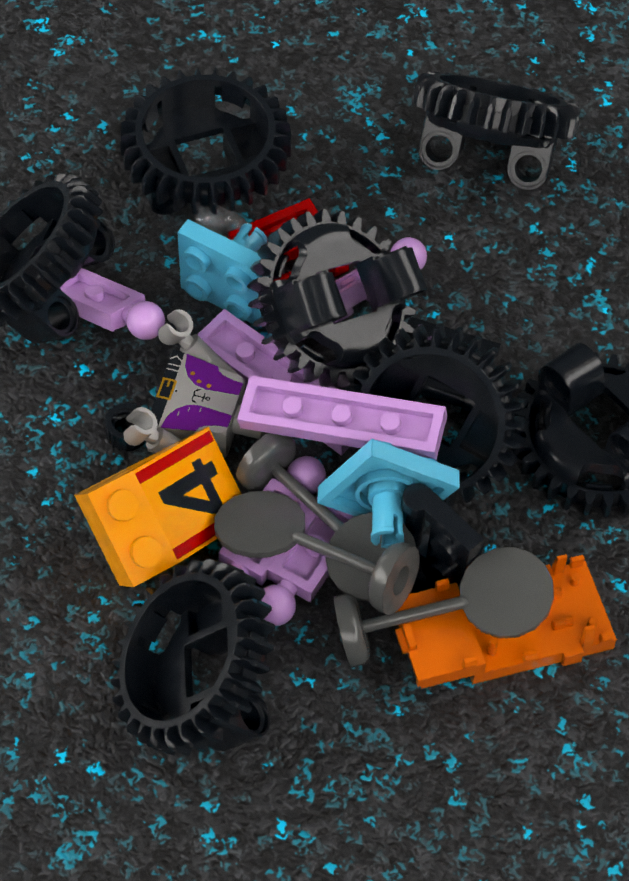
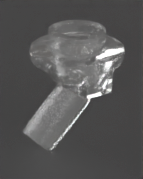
[195,206,248,234]

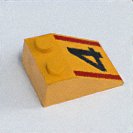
[74,427,241,587]

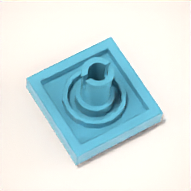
[178,219,268,328]
[317,439,460,548]

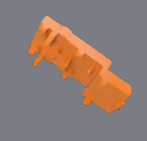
[395,554,617,689]

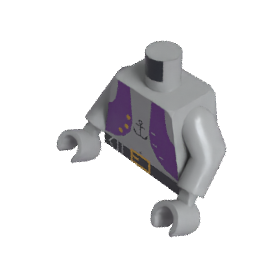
[123,309,264,458]

